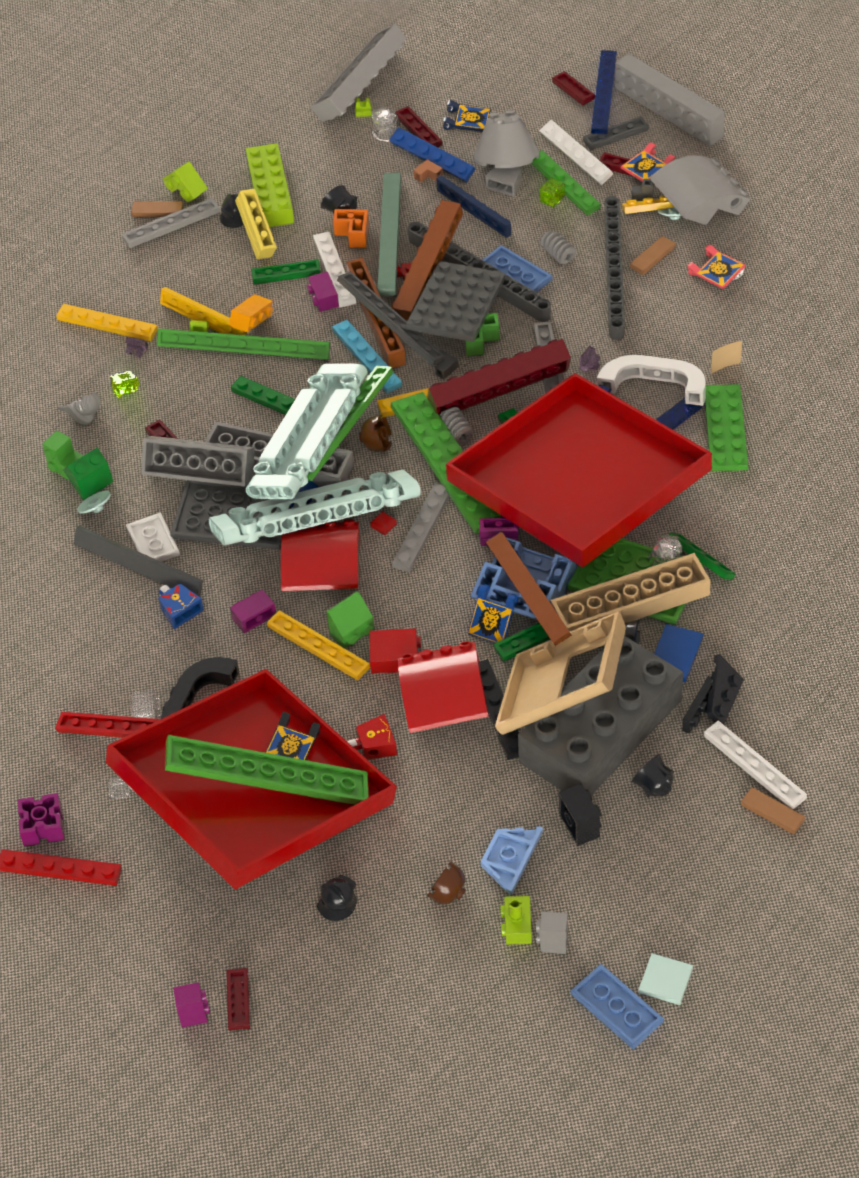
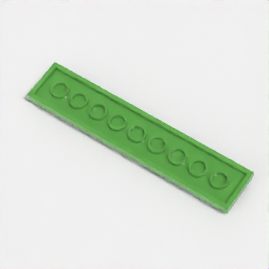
[391,392,505,534]
[165,735,368,805]

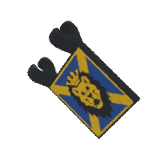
[265,712,320,760]

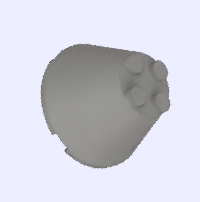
[473,110,540,168]

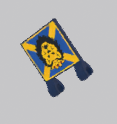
[443,100,491,132]

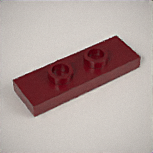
[552,71,595,106]
[226,968,250,1031]

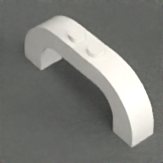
[597,355,706,406]

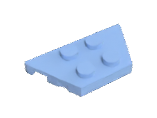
[481,826,543,895]

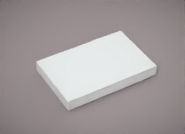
[126,512,180,562]

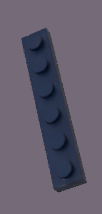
[436,175,512,238]

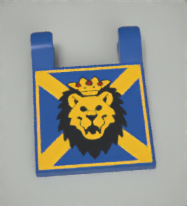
[467,584,519,643]

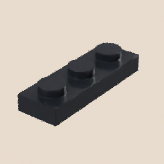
[682,676,713,734]

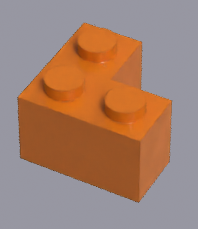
[333,209,370,248]

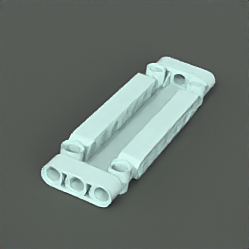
[246,364,367,499]
[209,469,421,546]

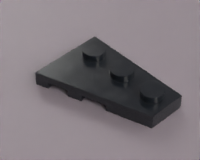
[706,654,744,725]

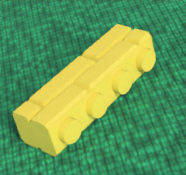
[235,189,277,259]

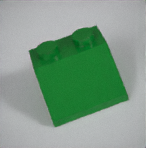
[63,447,114,501]

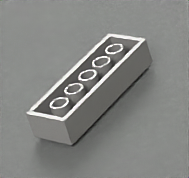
[141,436,255,487]

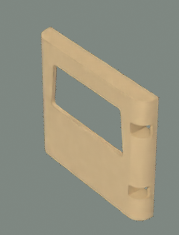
[495,611,626,735]

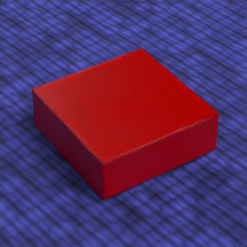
[370,512,397,535]

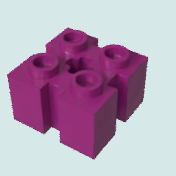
[17,793,65,846]

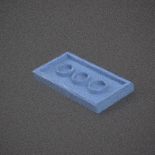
[483,245,553,293]
[570,964,664,1049]

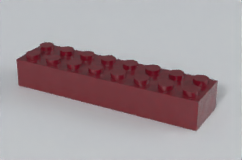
[428,339,571,416]

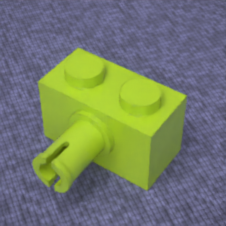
[500,896,532,945]

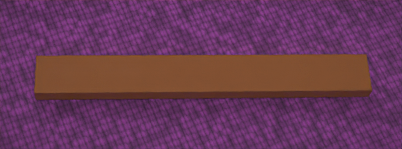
[486,532,572,646]

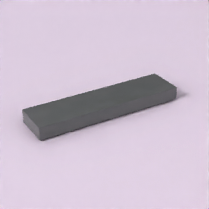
[583,116,649,151]

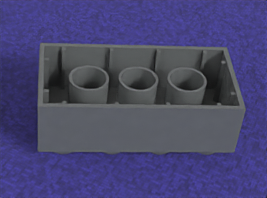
[518,636,683,795]

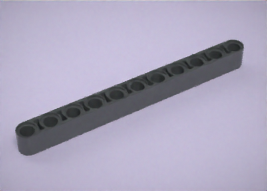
[604,196,625,340]
[408,222,551,322]

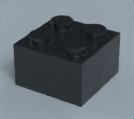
[559,783,602,846]

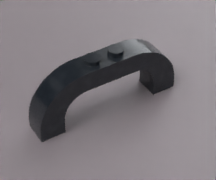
[161,657,239,719]

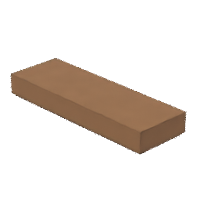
[131,201,183,217]
[630,236,676,275]
[741,787,805,835]

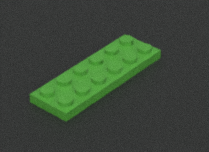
[705,384,748,471]

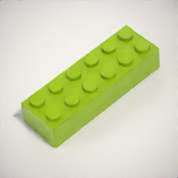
[245,143,294,227]

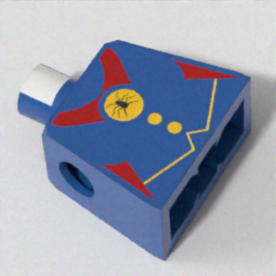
[158,584,204,630]

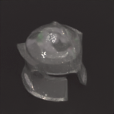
[371,107,400,142]
[647,535,683,567]

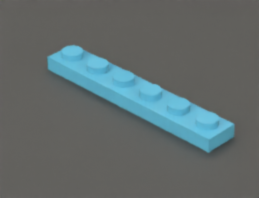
[332,319,402,394]

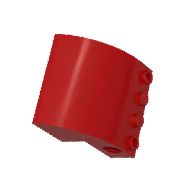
[281,519,360,591]
[398,641,489,733]

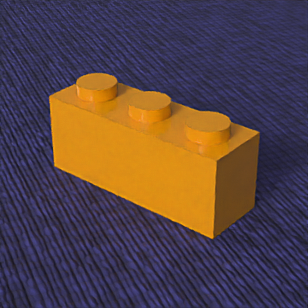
[229,294,273,333]

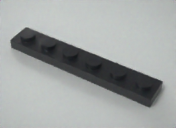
[480,659,519,760]

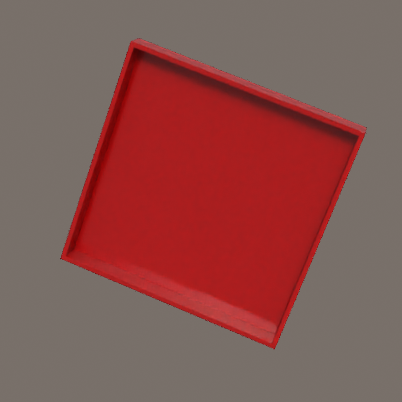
[446,373,712,568]
[105,669,397,890]

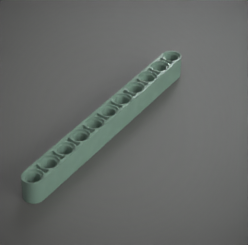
[378,172,401,297]

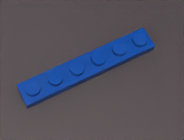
[389,127,476,183]

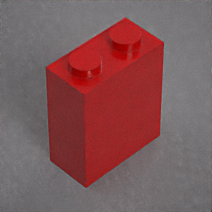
[370,628,421,674]

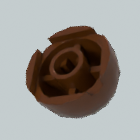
[359,415,392,452]
[427,861,466,904]

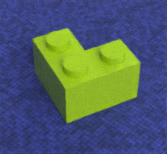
[162,161,208,203]

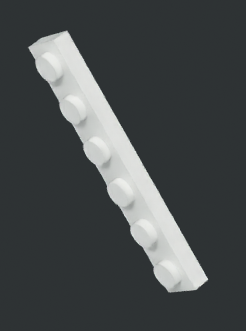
[539,120,613,186]
[313,232,356,308]
[704,721,807,809]

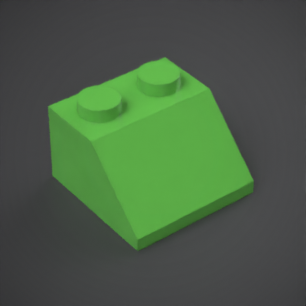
[327,591,374,649]

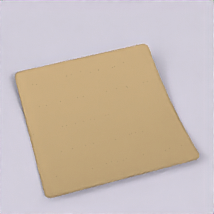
[711,341,742,374]

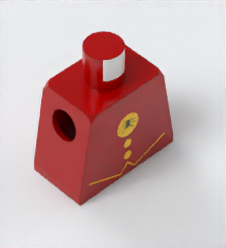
[347,714,397,760]

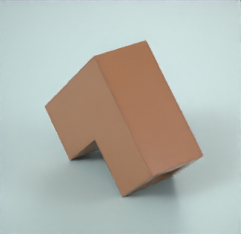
[413,160,443,182]

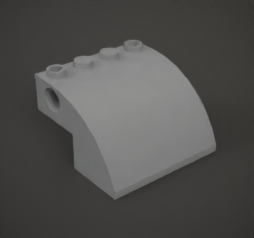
[650,155,751,225]

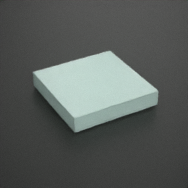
[639,953,693,1005]

